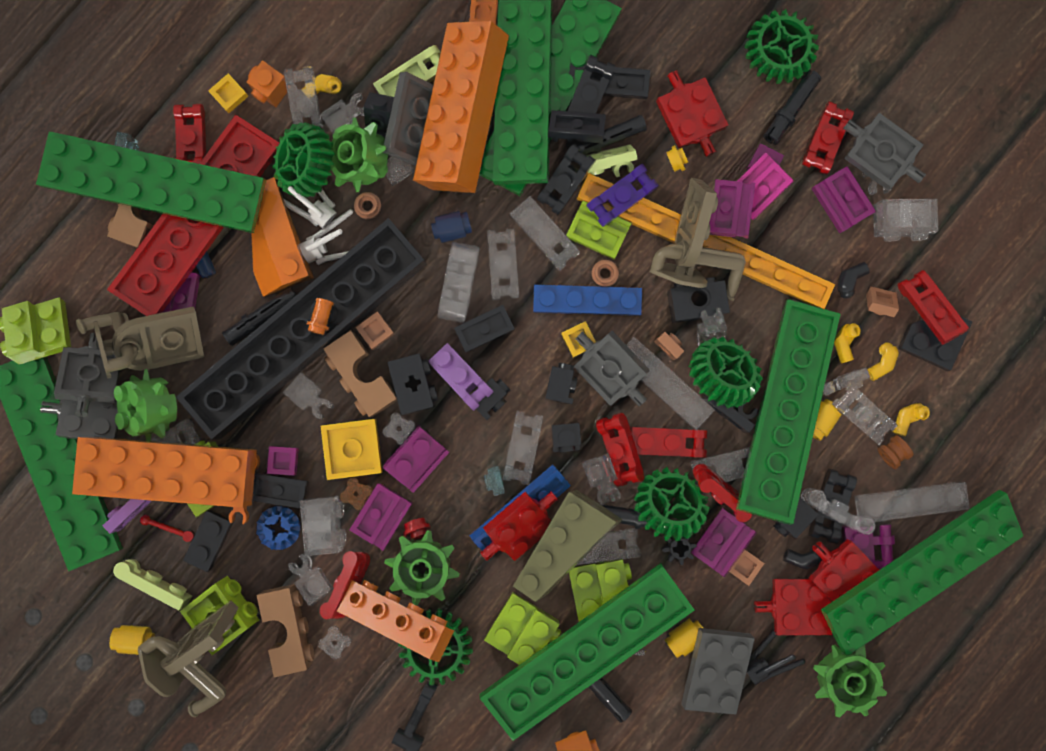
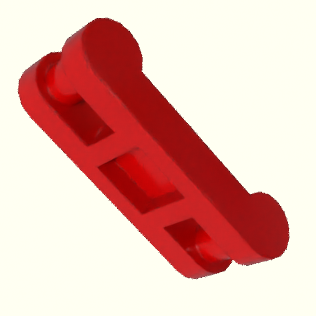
[802,101,854,175]
[173,104,206,164]
[596,413,644,487]
[693,464,752,522]
[320,551,370,619]

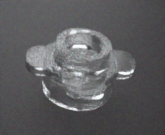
[383,413,415,445]
[318,626,351,659]

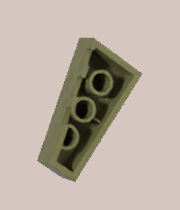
[513,490,623,602]

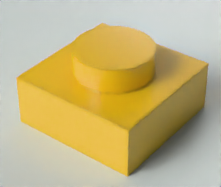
[208,73,248,113]
[561,321,596,358]

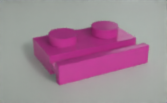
[738,153,794,220]

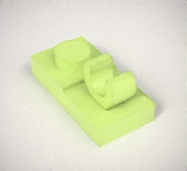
[580,144,637,177]

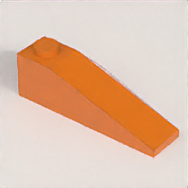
[251,177,314,297]

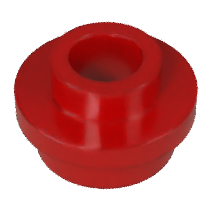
[403,518,431,540]

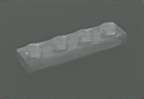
[627,337,715,430]
[855,482,970,524]

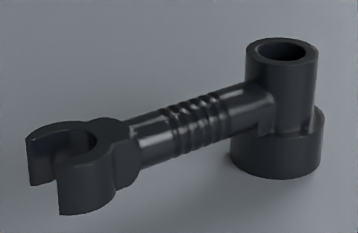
[391,681,438,751]

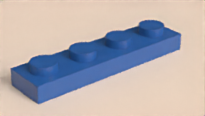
[533,285,642,316]
[469,465,571,550]

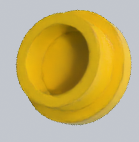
[666,145,688,172]

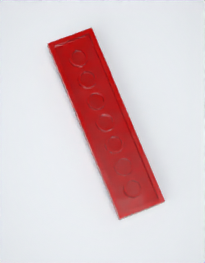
[107,115,280,316]

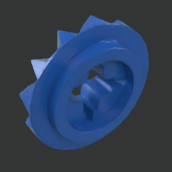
[256,506,300,550]

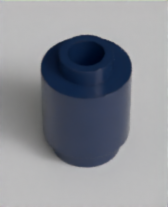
[431,211,472,243]

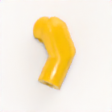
[302,74,342,100]
[834,323,861,363]
[866,342,899,381]
[892,403,930,437]

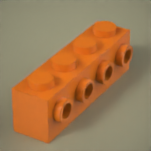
[337,580,454,662]

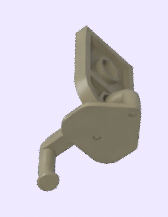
[650,178,746,301]
[76,306,204,379]
[138,601,239,717]

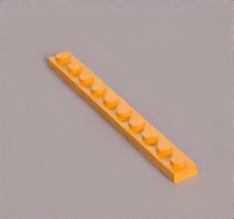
[577,173,835,309]

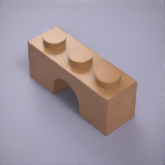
[107,204,154,248]
[324,330,397,417]
[257,584,314,677]

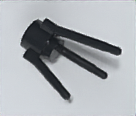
[747,630,805,685]

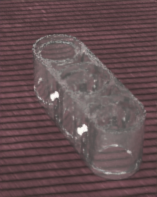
[438,242,480,323]

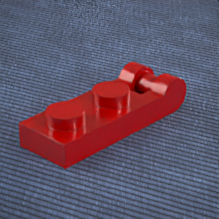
[898,270,969,345]
[631,427,708,458]

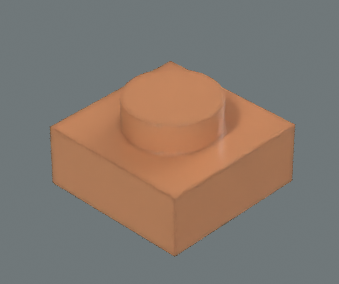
[866,286,899,317]
[355,311,394,350]
[654,332,684,360]
[729,550,765,586]

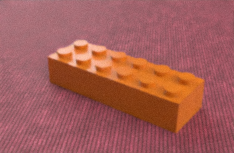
[413,21,509,193]
[72,437,257,508]

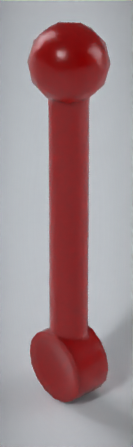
[140,515,195,542]

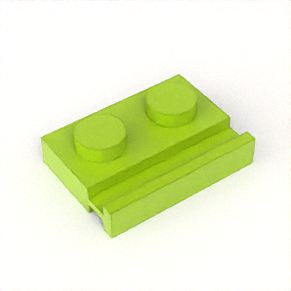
[566,201,632,260]

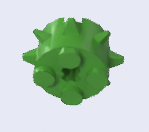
[330,118,388,192]
[114,369,177,441]
[384,530,460,606]
[813,645,887,718]

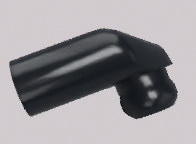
[837,262,870,299]
[783,545,822,569]

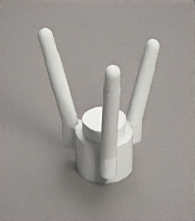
[284,186,337,228]
[299,209,353,265]

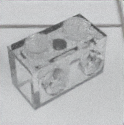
[873,199,938,241]
[300,495,346,556]

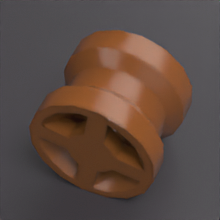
[877,435,914,470]

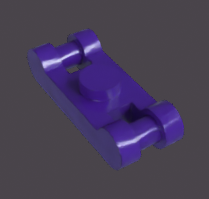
[586,164,659,228]

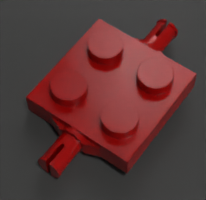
[656,70,728,157]
[480,491,558,561]
[809,539,879,602]
[754,579,832,635]

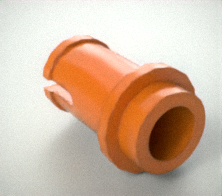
[307,298,334,335]

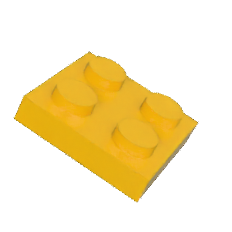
[321,419,383,480]

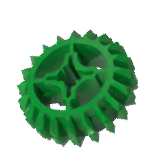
[745,9,819,84]
[272,123,335,198]
[688,336,763,408]
[634,467,710,542]
[398,609,473,686]

